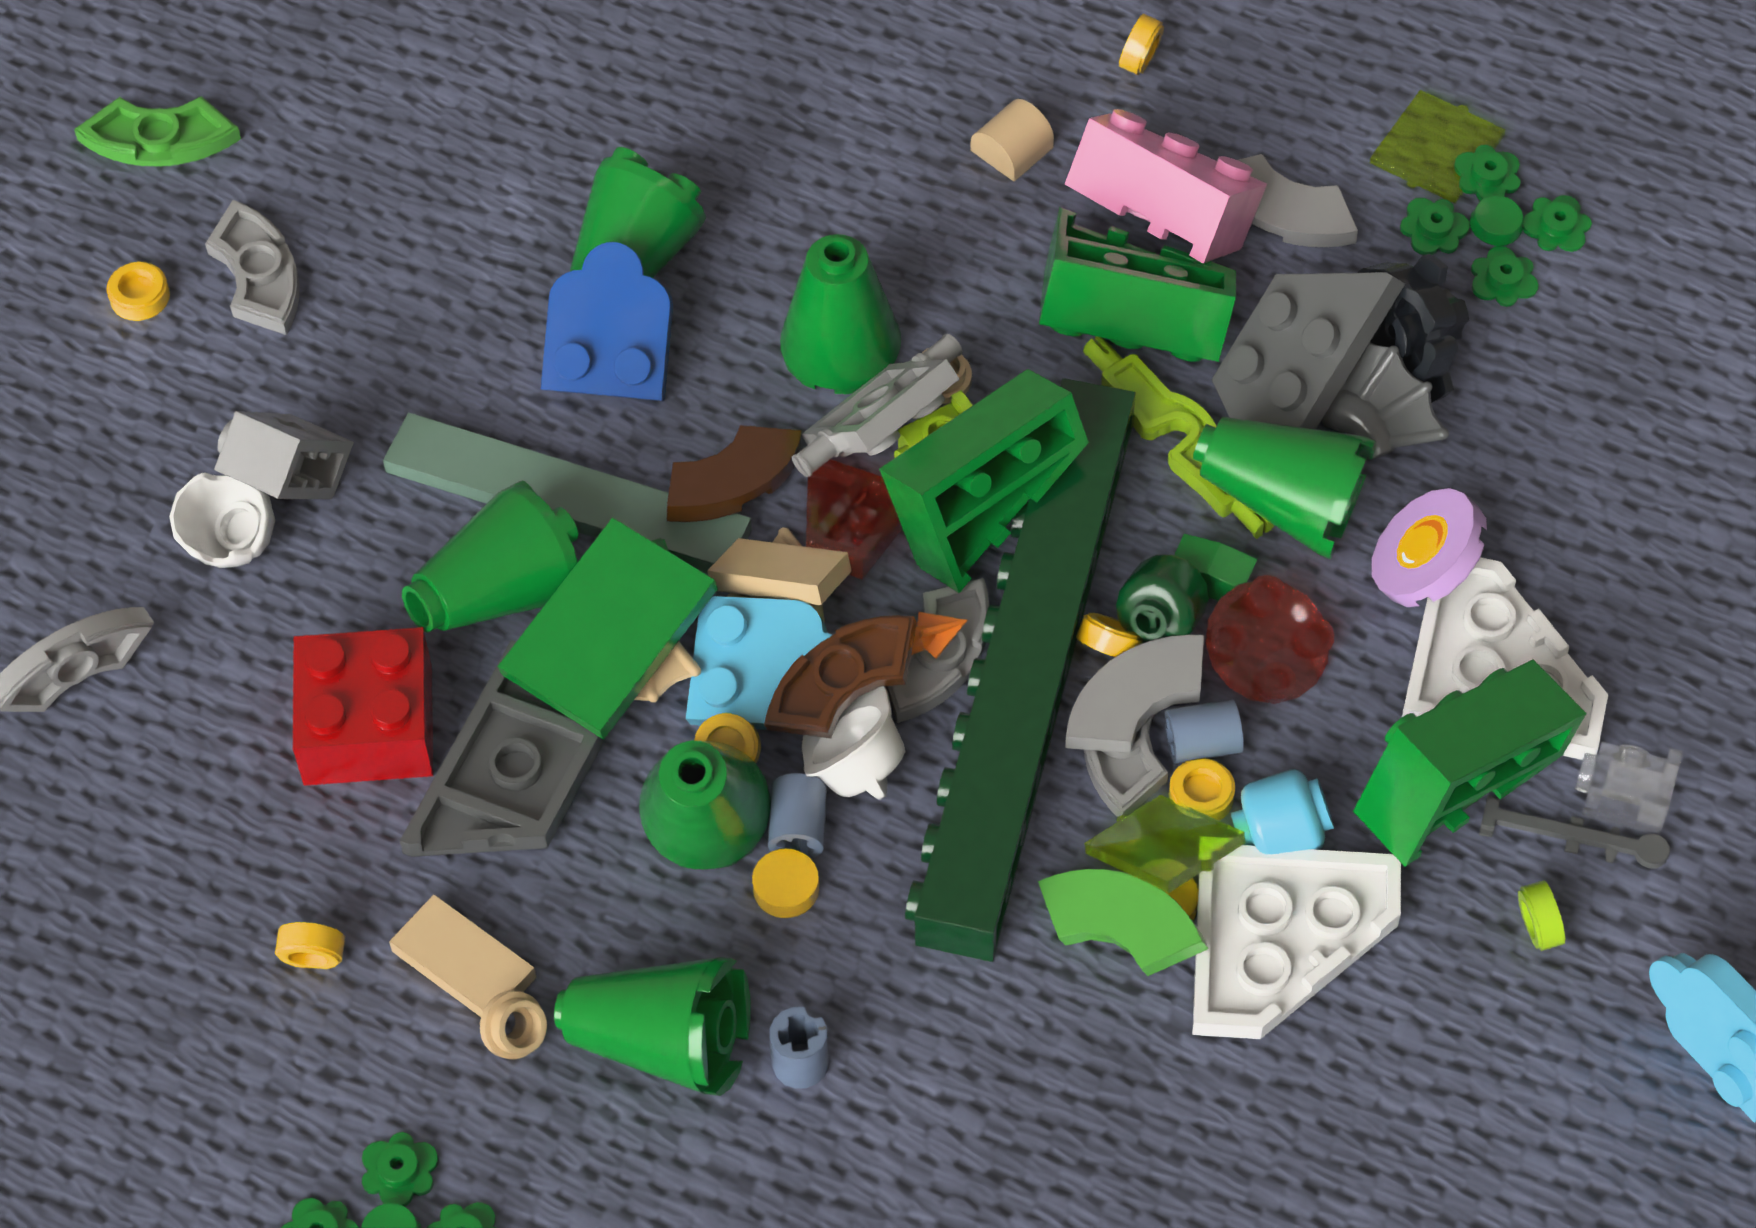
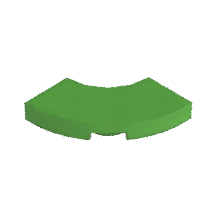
[74,96,241,166]
[1038,869,1209,976]

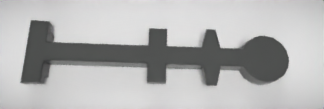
[1479,795,1670,868]

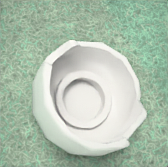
[169,472,275,568]

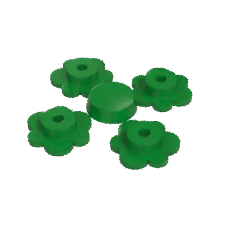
[1400,145,1592,307]
[281,1132,496,1228]

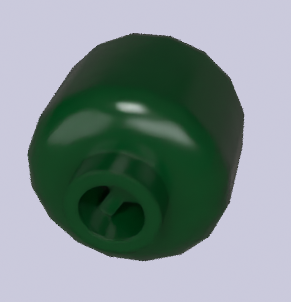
[1116,554,1209,644]

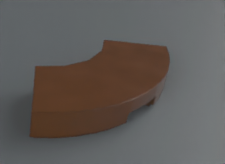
[667,425,802,522]
[764,615,917,739]

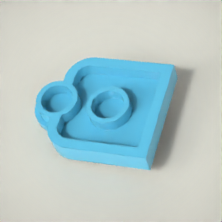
[686,596,832,730]
[1649,953,1756,1123]

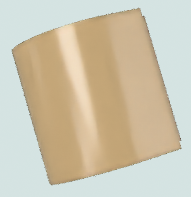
[971,99,1054,182]

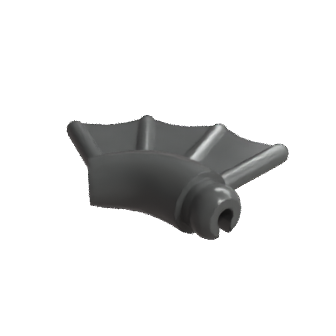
[1321,342,1449,461]

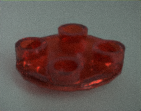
[1206,575,1335,704]

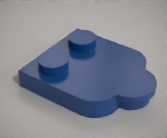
[541,242,673,401]

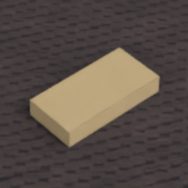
[707,538,851,605]
[389,894,536,1017]

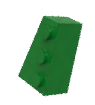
[879,369,1089,593]
[1353,659,1587,867]

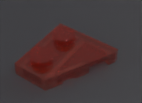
[806,459,902,579]

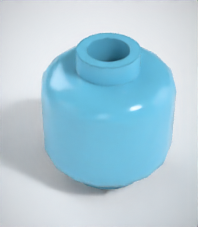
[1231,769,1334,855]

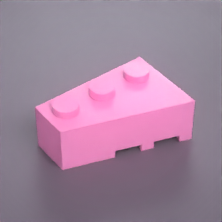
[1065,109,1267,264]

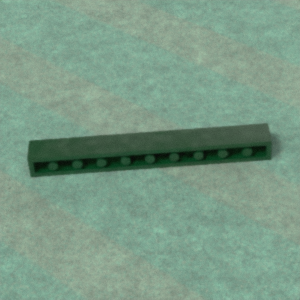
[905,378,1136,962]

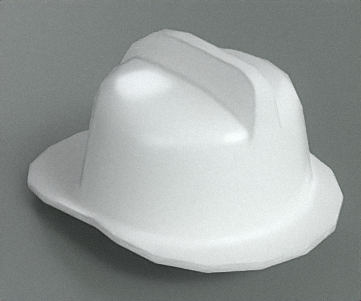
[802,686,905,800]

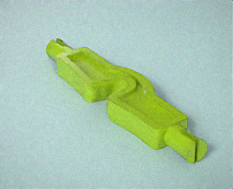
[1083,336,1274,539]

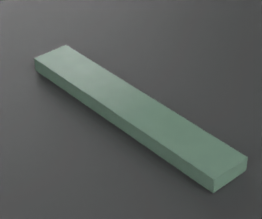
[383,412,752,573]

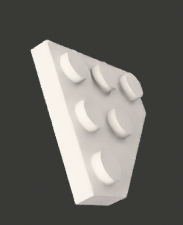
[1402,557,1608,762]
[1192,843,1401,1039]

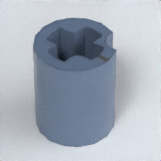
[1164,699,1244,764]
[768,773,827,858]
[769,1007,829,1088]

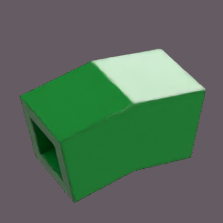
[1174,534,1257,607]

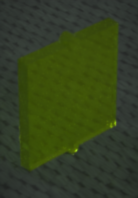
[1370,90,1505,204]
[1085,795,1245,893]

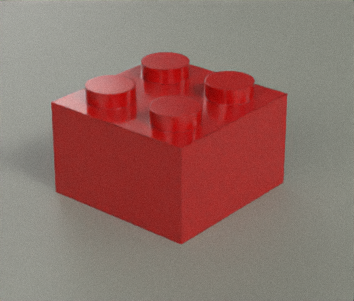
[293,627,433,786]

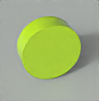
[1518,880,1565,951]

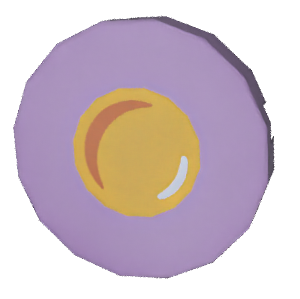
[1372,488,1487,607]

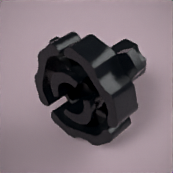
[1358,254,1469,403]

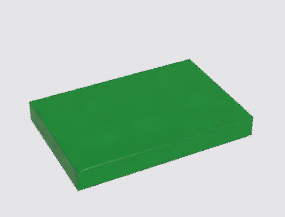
[497,517,718,740]

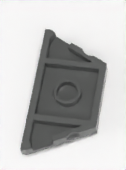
[1211,272,1405,429]
[400,640,604,857]

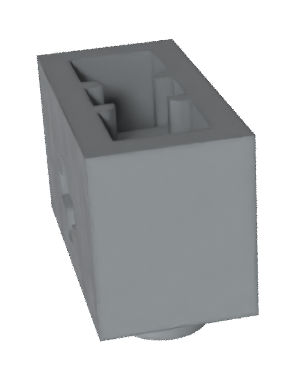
[214,411,354,499]

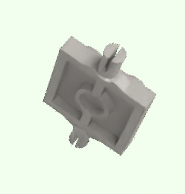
[792,334,963,477]

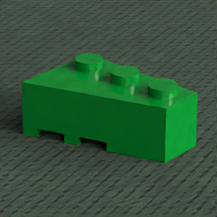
[1039,207,1236,362]

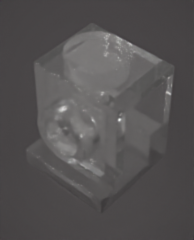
[1575,742,1683,836]

